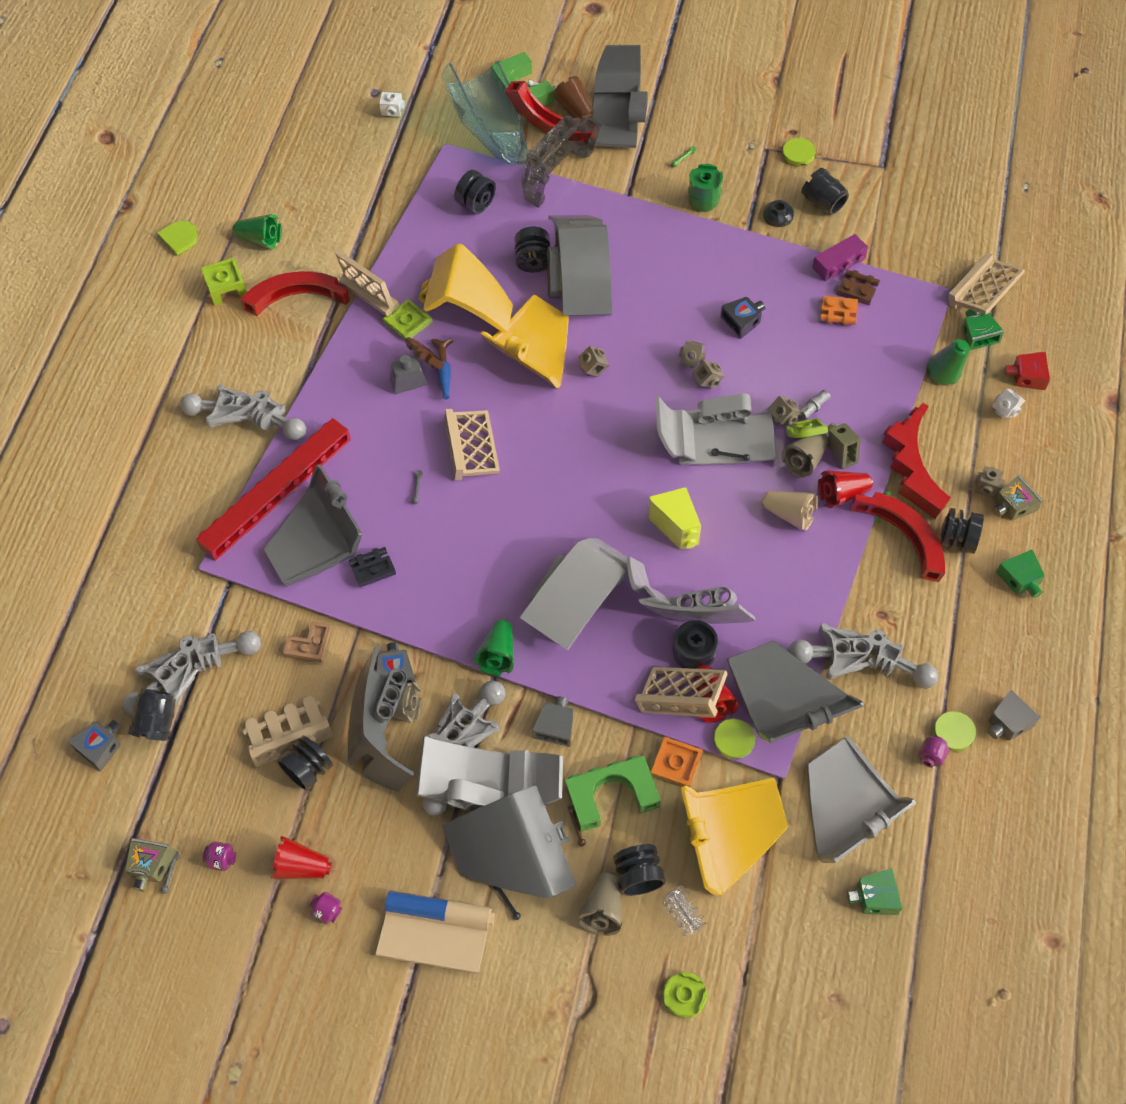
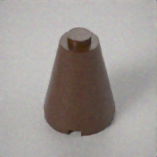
[553,76,594,122]

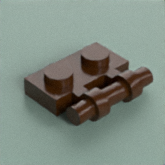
[836,269,880,306]
[405,337,445,370]

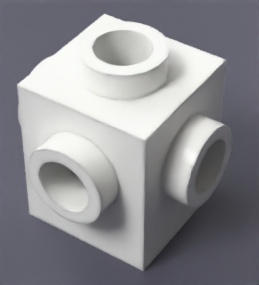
[379,92,405,117]
[992,389,1025,418]

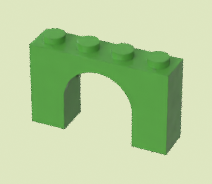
[490,52,555,116]
[565,755,661,832]

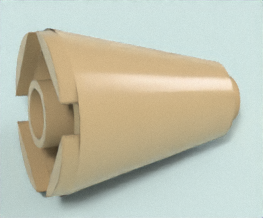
[762,490,818,530]

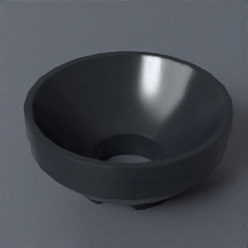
[763,200,794,227]

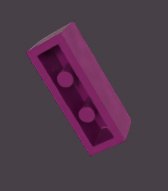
[812,234,868,281]

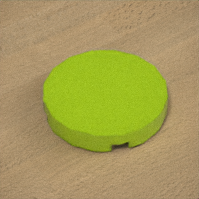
[783,138,816,166]
[934,711,976,752]
[714,718,756,759]
[663,972,707,1018]

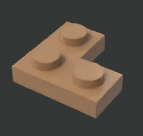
[283,621,332,663]

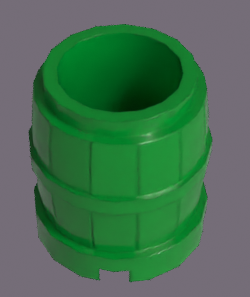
[688,164,723,212]

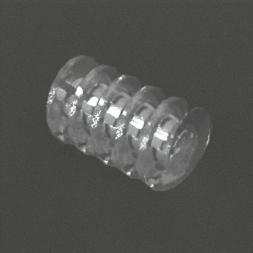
[663,885,707,936]

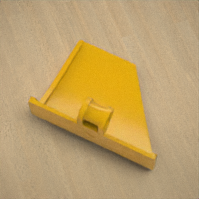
[419,244,513,333]
[481,295,569,388]
[681,778,788,896]

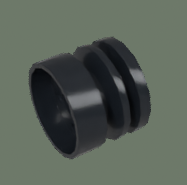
[514,226,551,273]
[941,508,984,554]
[277,735,333,791]
[613,844,666,896]

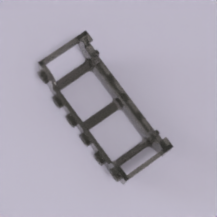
[521,115,601,208]

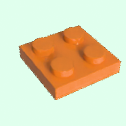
[651,736,703,787]

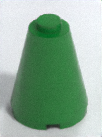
[232,214,282,249]
[927,339,970,385]
[474,619,514,676]

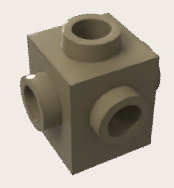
[679,339,706,369]
[578,346,610,377]
[692,360,725,389]
[767,395,801,425]
[975,466,1004,498]

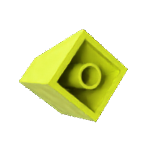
[648,487,701,549]

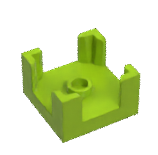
[201,257,247,306]

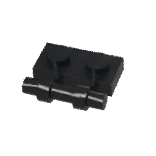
[349,547,396,587]

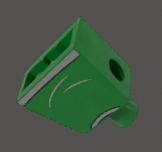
[962,309,1004,351]

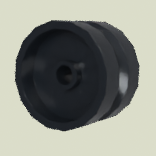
[454,169,496,214]
[673,620,718,669]

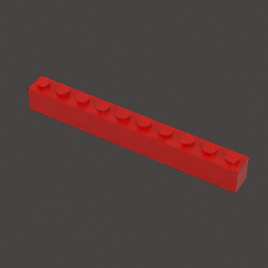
[196,418,351,561]

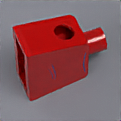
[1004,352,1050,390]

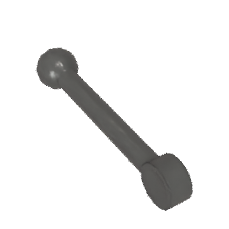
[412,470,423,504]
[160,851,180,894]

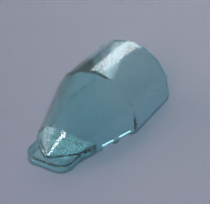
[441,61,530,164]

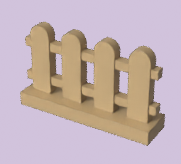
[243,696,333,767]

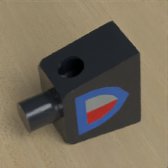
[720,297,765,339]

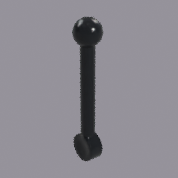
[712,448,750,461]
[493,886,521,920]

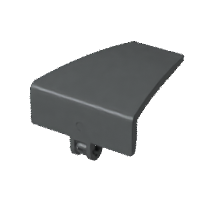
[263,464,362,587]
[727,641,864,743]
[442,786,576,898]

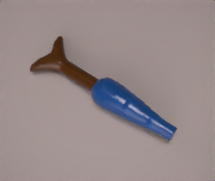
[430,339,453,399]

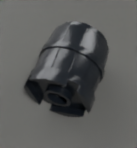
[801,168,849,215]
[128,689,176,741]

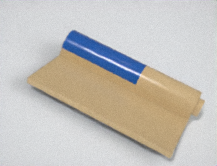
[375,890,495,974]

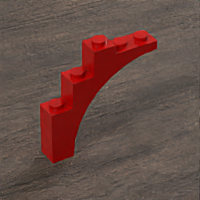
[882,403,951,519]

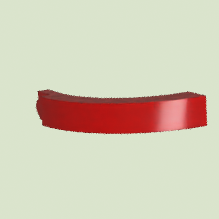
[505,81,600,143]
[240,271,350,316]
[850,492,945,582]

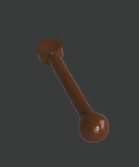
[568,805,586,847]

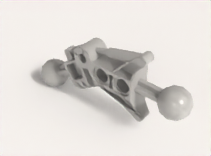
[180,385,306,441]
[788,623,938,689]
[122,631,261,717]
[422,680,506,816]

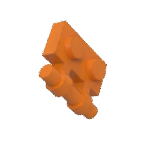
[820,295,858,326]

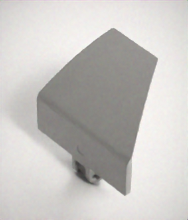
[807,737,916,863]

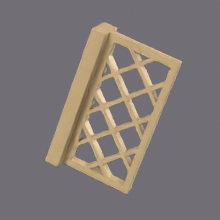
[335,251,400,316]
[949,253,1024,315]
[444,409,500,480]
[635,667,727,717]

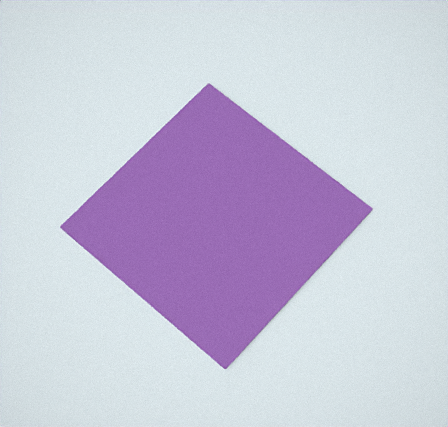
[199,144,952,779]

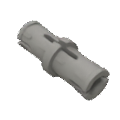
[798,389,831,420]

